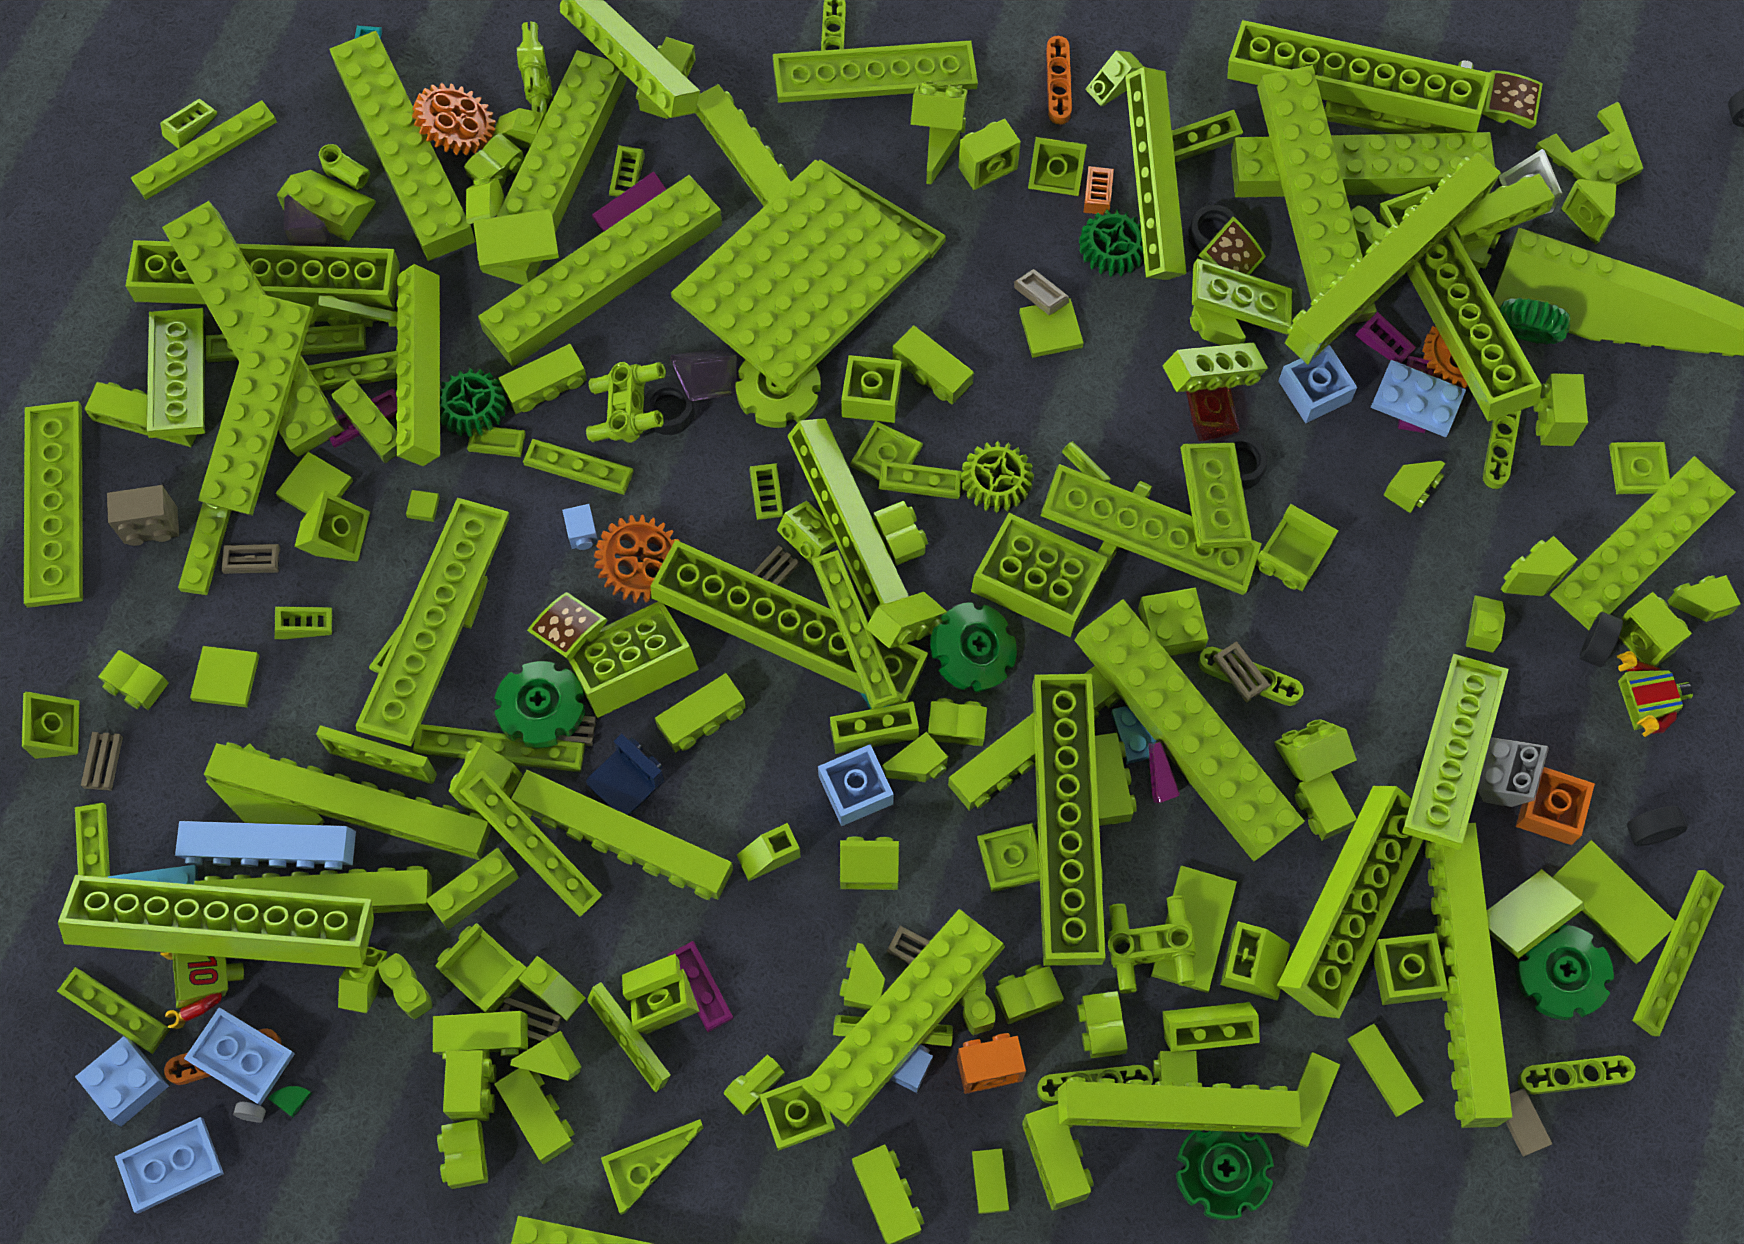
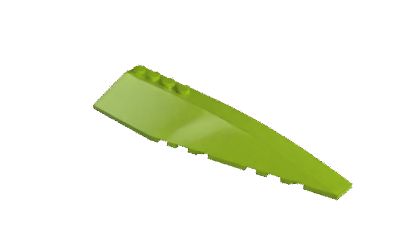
[1493,228,1744,357]

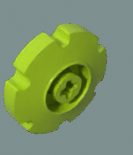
[736,360,821,428]

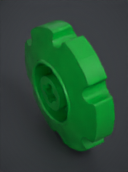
[930,602,1017,692]
[495,661,585,748]
[1515,925,1614,1020]
[1176,1130,1274,1221]

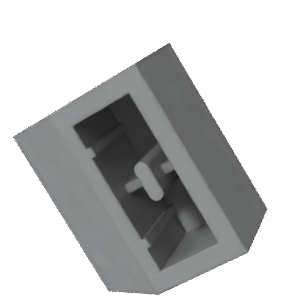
[1477,737,1549,807]

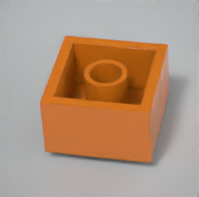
[1516,767,1595,845]
[957,1033,1026,1094]

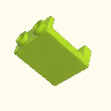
[1255,504,1338,591]
[436,923,527,1013]

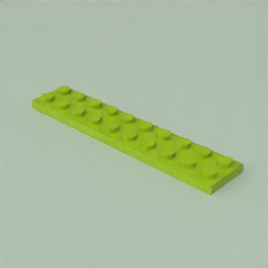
[356,498,509,746]

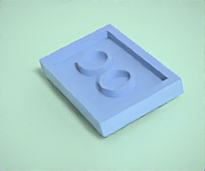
[1370,360,1466,437]
[184,1007,295,1106]
[115,1117,224,1214]

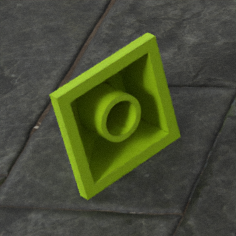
[294,491,370,562]

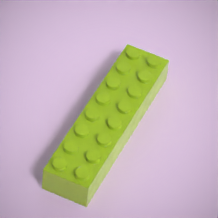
[1277,786,1423,1019]

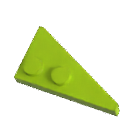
[309,295,398,327]
[601,1119,704,1215]

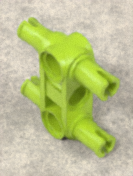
[517,22,552,117]
[586,362,666,443]
[1108,895,1196,994]

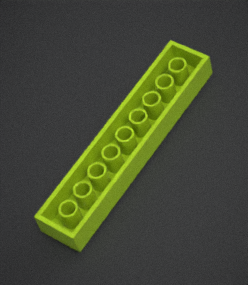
[1227,20,1493,133]
[329,31,476,261]
[482,50,626,285]
[1257,65,1376,324]
[1231,132,1495,197]
[1285,152,1501,365]
[478,175,722,367]
[1379,186,1542,422]
[162,201,345,457]
[125,240,400,310]
[651,540,928,706]
[1074,599,1305,861]
[1032,674,1105,966]
[1424,823,1512,1128]
[58,875,374,968]

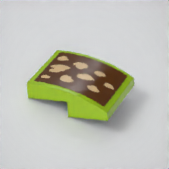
[1482,70,1543,129]
[1198,216,1266,275]
[527,592,608,661]

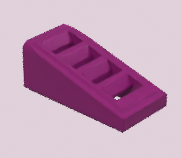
[1356,312,1416,364]
[1148,742,1180,803]

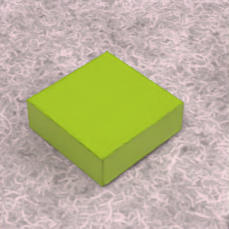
[406,490,440,522]

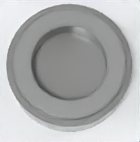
[233,1102,266,1123]

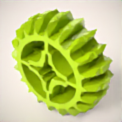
[961,441,1034,513]

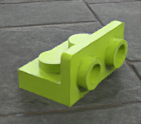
[777,501,837,565]

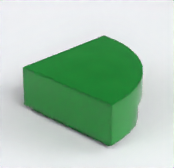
[268,1086,313,1118]

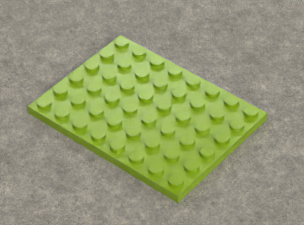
[671,160,930,393]

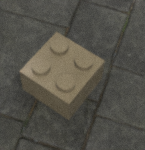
[107,485,179,546]

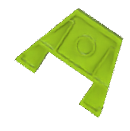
[1535,102,1643,186]

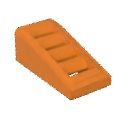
[1083,166,1114,215]

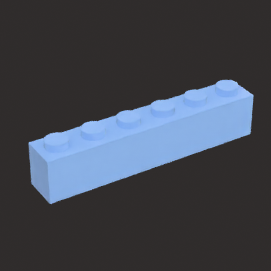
[175,821,356,870]

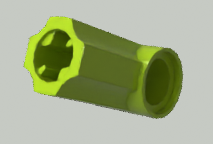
[319,144,370,190]
[724,1054,785,1116]

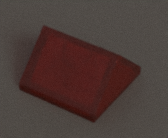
[1186,387,1240,442]

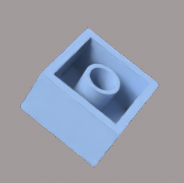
[1278,345,1357,423]
[818,744,894,826]
[75,1036,169,1127]

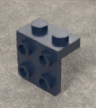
[586,734,664,816]

